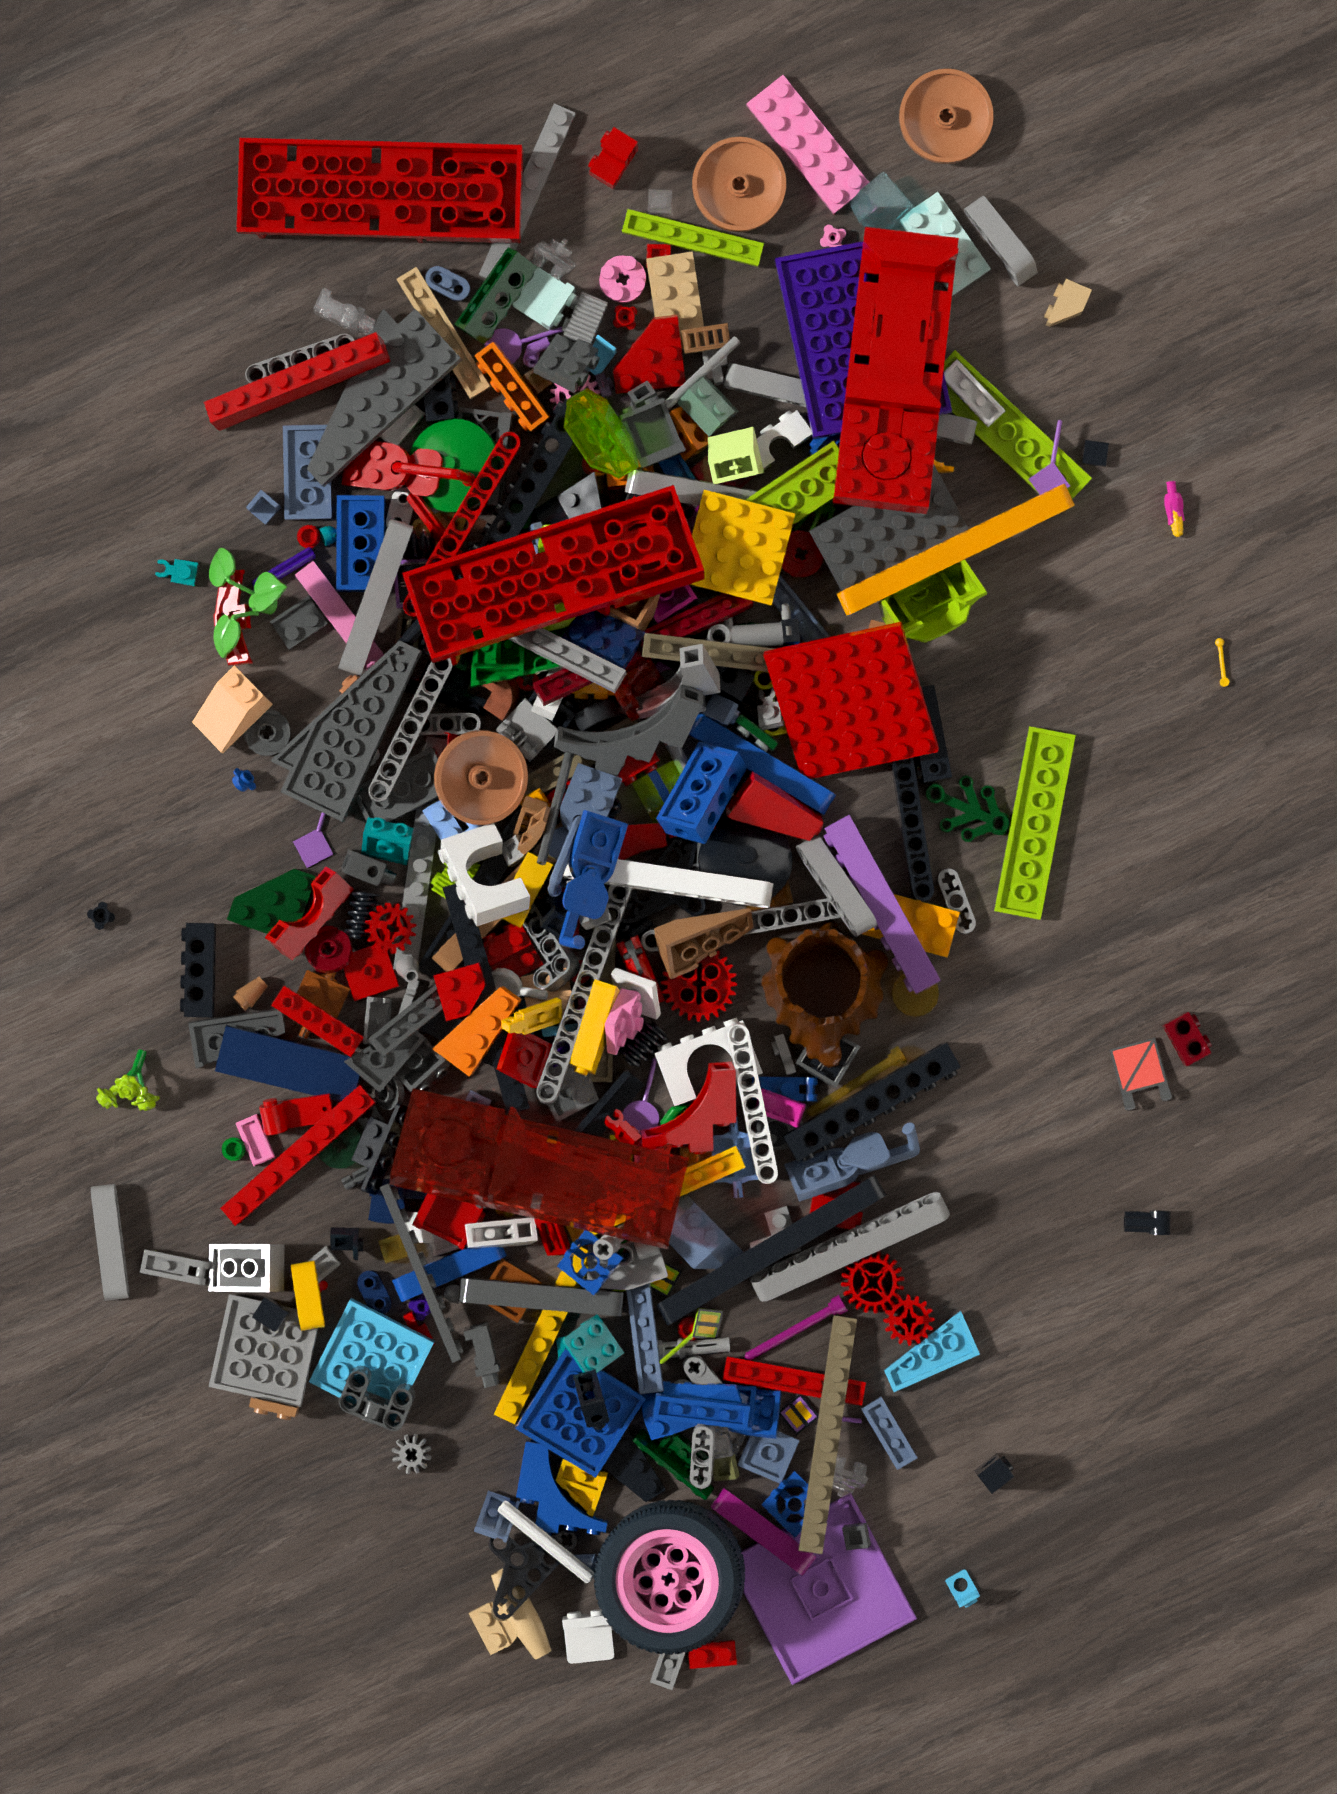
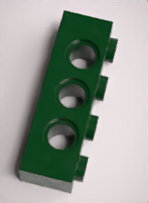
[455,247,537,344]

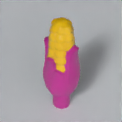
[1164,481,1185,537]

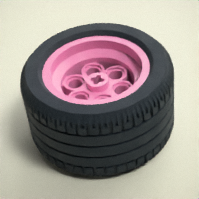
[594,1500,745,1655]

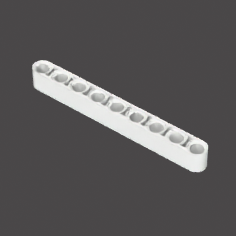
[563,859,773,908]

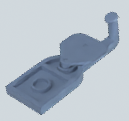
[547,763,622,897]
[784,1123,920,1202]

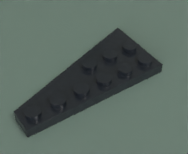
[603,1428,666,1502]

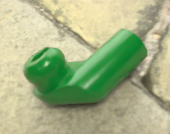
[660,1103,691,1125]

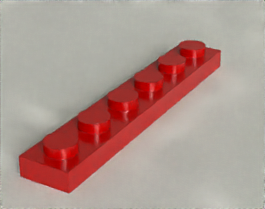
[723,1357,866,1406]

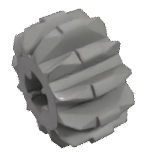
[392,1434,432,1474]

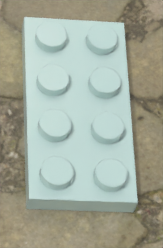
[899,192,991,296]

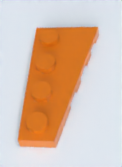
[433,986,522,1077]

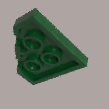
[227,869,317,934]

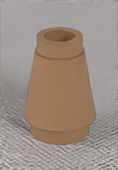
[233,976,268,1011]

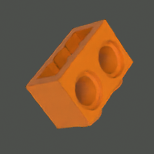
[669,406,712,461]

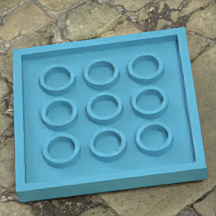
[309,1298,435,1422]

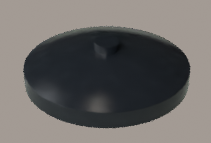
[698,816,792,907]

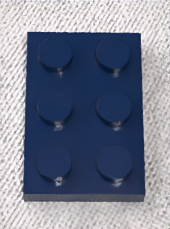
[561,610,645,669]

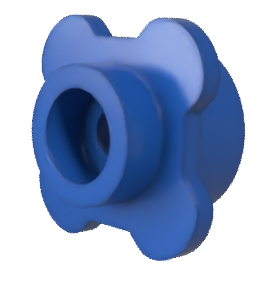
[232,768,256,792]

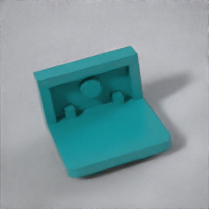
[563,1314,624,1373]

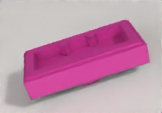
[755,1088,806,1128]

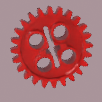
[661,951,737,1022]

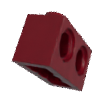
[1162,1012,1212,1067]

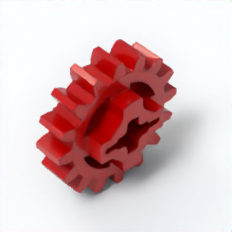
[364,903,417,954]
[883,1294,934,1346]

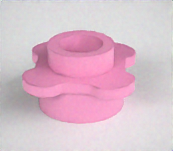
[820,225,846,248]

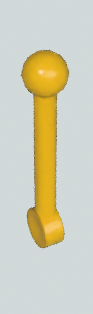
[1215,638,1229,687]

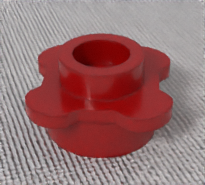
[613,305,638,330]

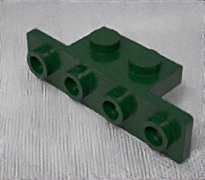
[633,1429,714,1500]

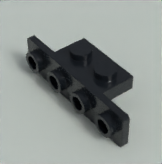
[404,660,487,716]
[352,1103,412,1195]

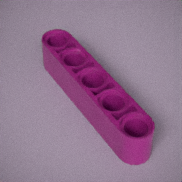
[710,1488,816,1576]

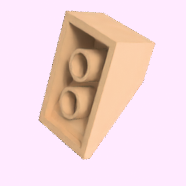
[192,665,273,754]

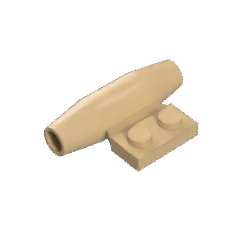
[469,1568,551,1659]

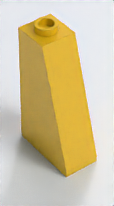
[569,979,620,1076]

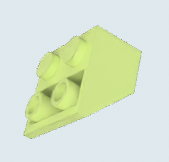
[708,427,764,484]

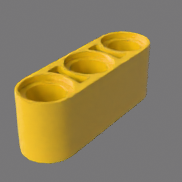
[291,1261,325,1331]

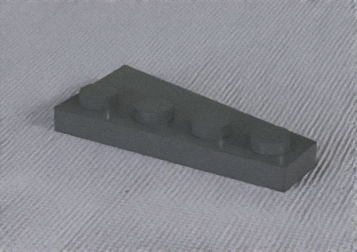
[188,1009,286,1069]

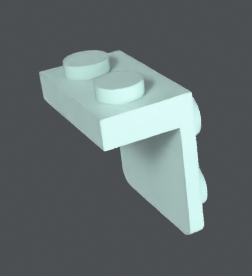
[512,267,577,330]

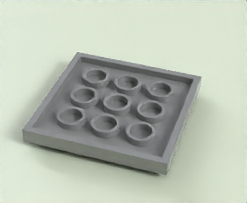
[209,1294,319,1407]

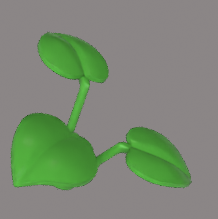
[209,548,287,659]

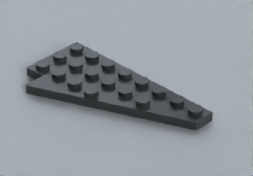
[307,309,462,487]
[271,641,422,822]

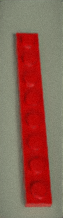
[220,1085,377,1226]

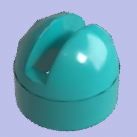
[319,526,337,546]

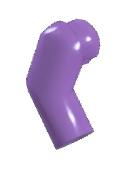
[523,337,550,368]

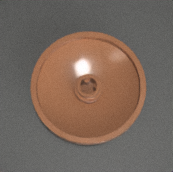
[899,69,993,164]
[692,137,786,232]
[434,730,528,825]

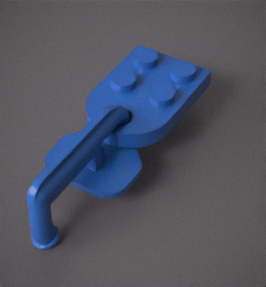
[559,810,628,949]

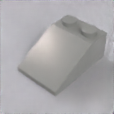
[209,1244,285,1292]

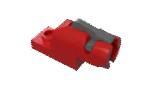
[616,935,665,1003]

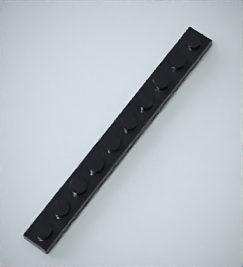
[442,883,530,1115]

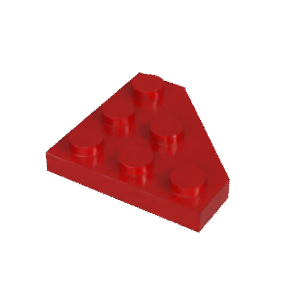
[613,315,685,394]

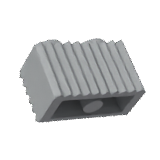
[561,292,608,345]

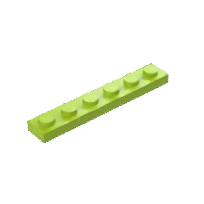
[622,209,764,267]

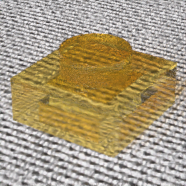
[378,1234,408,1263]

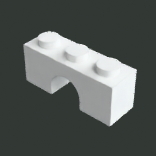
[756,410,812,476]

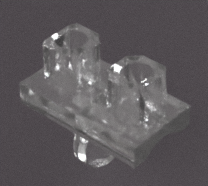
[532,238,577,281]
[832,1455,868,1497]

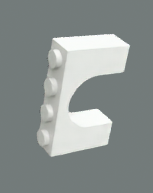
[438,823,530,926]
[655,1017,763,1106]

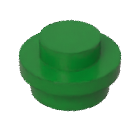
[222,1137,245,1161]

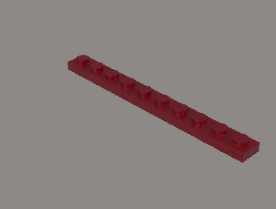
[533,593,753,706]

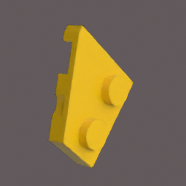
[556,1458,608,1517]

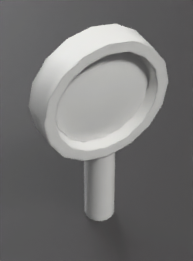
[491,968,548,1000]

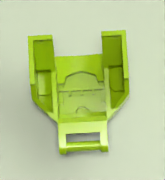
[878,559,987,643]

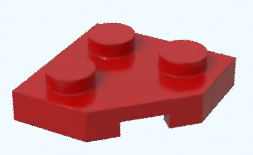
[433,962,486,1021]

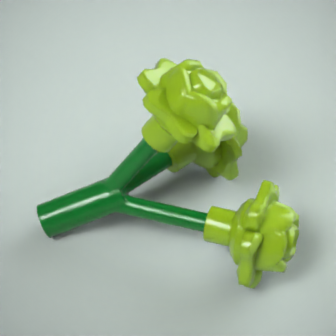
[96,1049,160,1111]

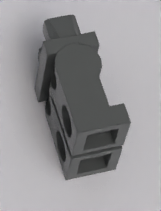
[464,1321,501,1388]

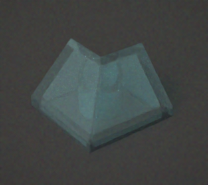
[849,172,915,230]

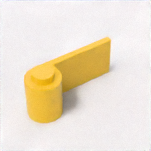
[502,851,553,928]

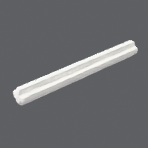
[498,1501,594,1583]

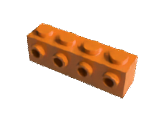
[474,342,552,432]

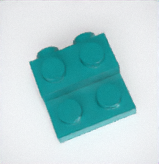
[361,817,414,865]

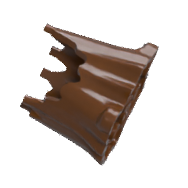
[761,919,888,1068]

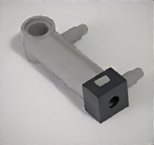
[706,603,800,648]

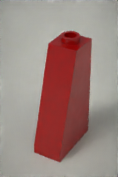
[725,771,823,841]

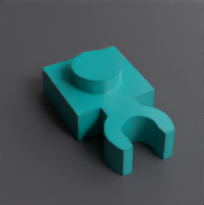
[155,559,199,587]

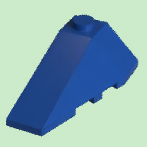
[642,1381,743,1440]

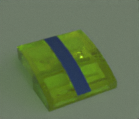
[632,760,681,823]

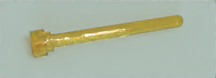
[807,1046,908,1116]

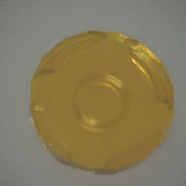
[892,973,939,1017]

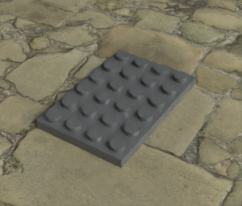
[809,465,968,614]

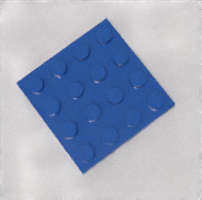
[515,1347,646,1478]

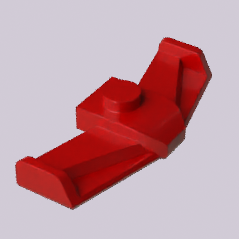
[214,569,253,666]

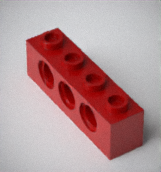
[271,985,364,1057]

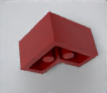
[588,127,638,189]

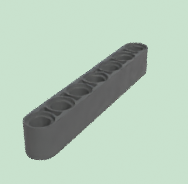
[459,1278,624,1316]

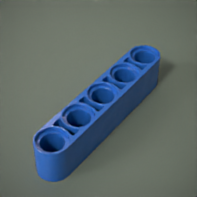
[392,1247,507,1302]

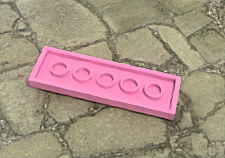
[746,75,871,214]

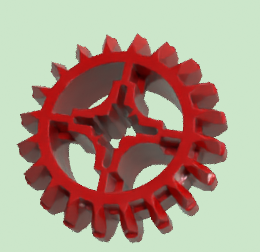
[841,1250,904,1313]

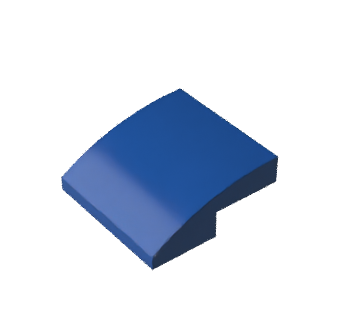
[728,1385,781,1439]

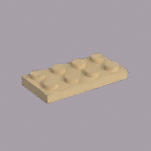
[646,252,705,349]

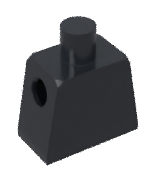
[573,1369,610,1430]

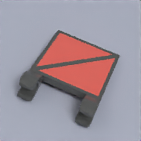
[1109,1038,1172,1111]

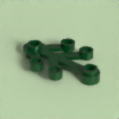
[926,775,1011,842]

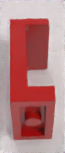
[412,1181,486,1250]

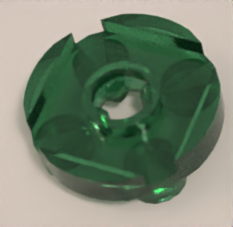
[318,1125,361,1169]

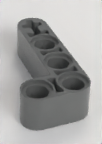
[523,900,580,992]

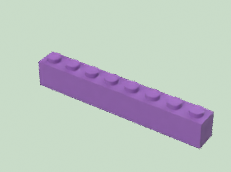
[823,815,941,995]

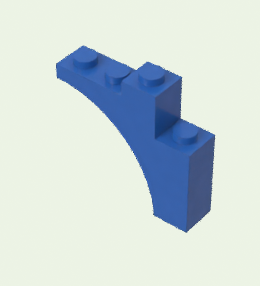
[516,1439,608,1536]

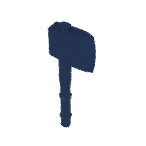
[368,1178,475,1224]

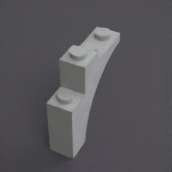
[632,644,720,720]

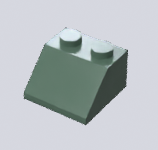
[677,377,739,437]

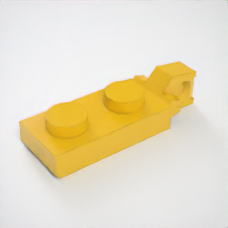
[501,997,562,1035]

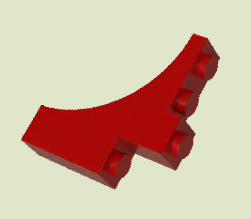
[639,1061,736,1154]

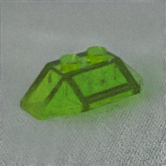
[564,388,639,479]

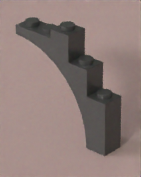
[554,684,703,776]

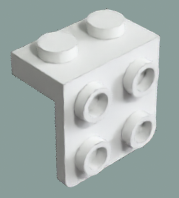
[562,1609,614,1664]

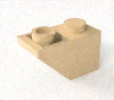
[1044,279,1092,327]

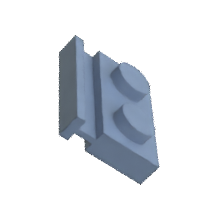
[474,1491,520,1543]

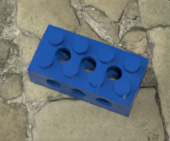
[336,495,386,592]
[656,742,747,844]

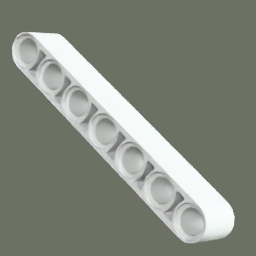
[727,1022,778,1184]

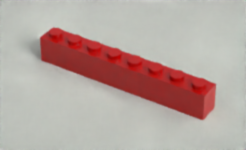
[204,332,391,431]

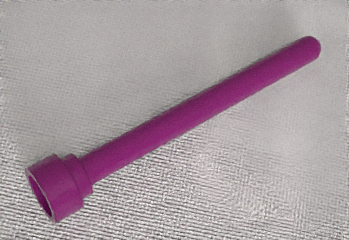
[745,1295,848,1361]

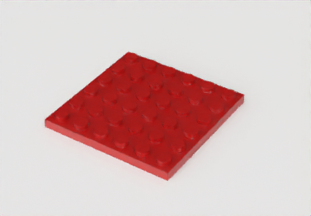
[763,622,939,779]

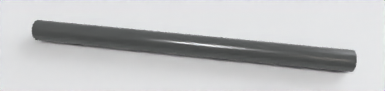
[537,752,574,865]

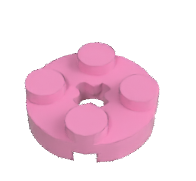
[599,255,646,304]

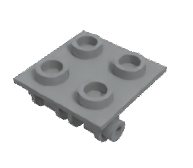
[496,698,558,762]

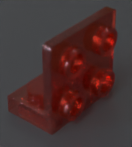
[614,658,665,721]

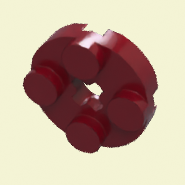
[304,926,353,974]

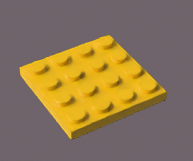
[690,490,795,606]

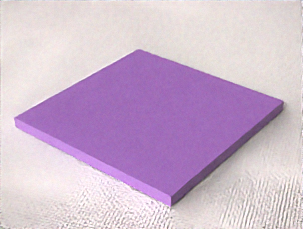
[741,1493,917,1685]

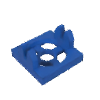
[557,1229,623,1295]
[761,1471,808,1538]

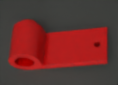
[259,1093,333,1135]

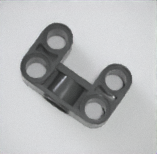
[339,1366,416,1431]

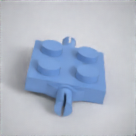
[711,1117,759,1198]

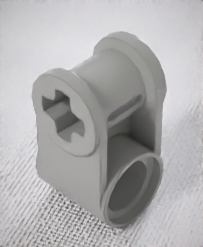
[683,1354,723,1385]

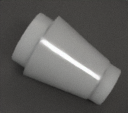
[396,956,419,983]

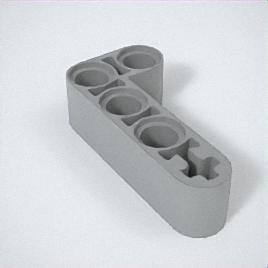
[964,196,1038,287]

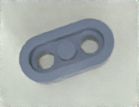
[425,266,470,302]

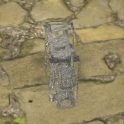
[313,288,376,336]

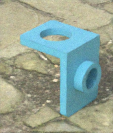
[590,335,617,377]
[945,1569,980,1608]

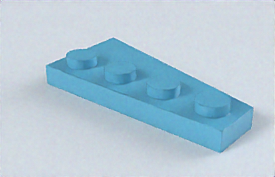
[884,1311,980,1392]

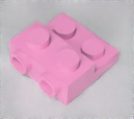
[605,988,644,1055]

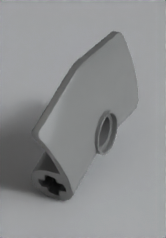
[587,1233,668,1290]

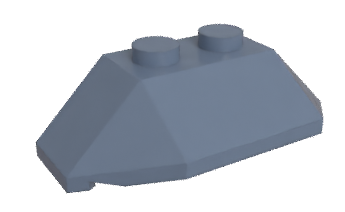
[661,1194,744,1269]

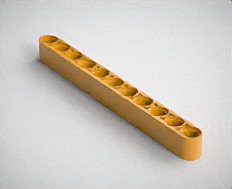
[837,484,1075,616]

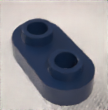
[357,1270,392,1314]

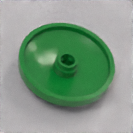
[409,419,500,513]

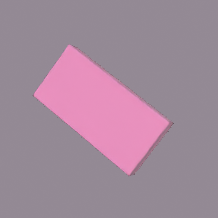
[235,1114,276,1166]

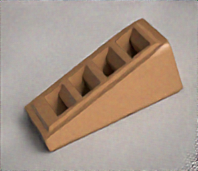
[681,323,730,354]
[512,796,548,848]

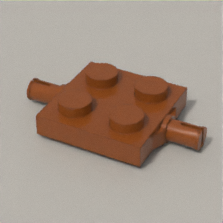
[297,970,350,1039]

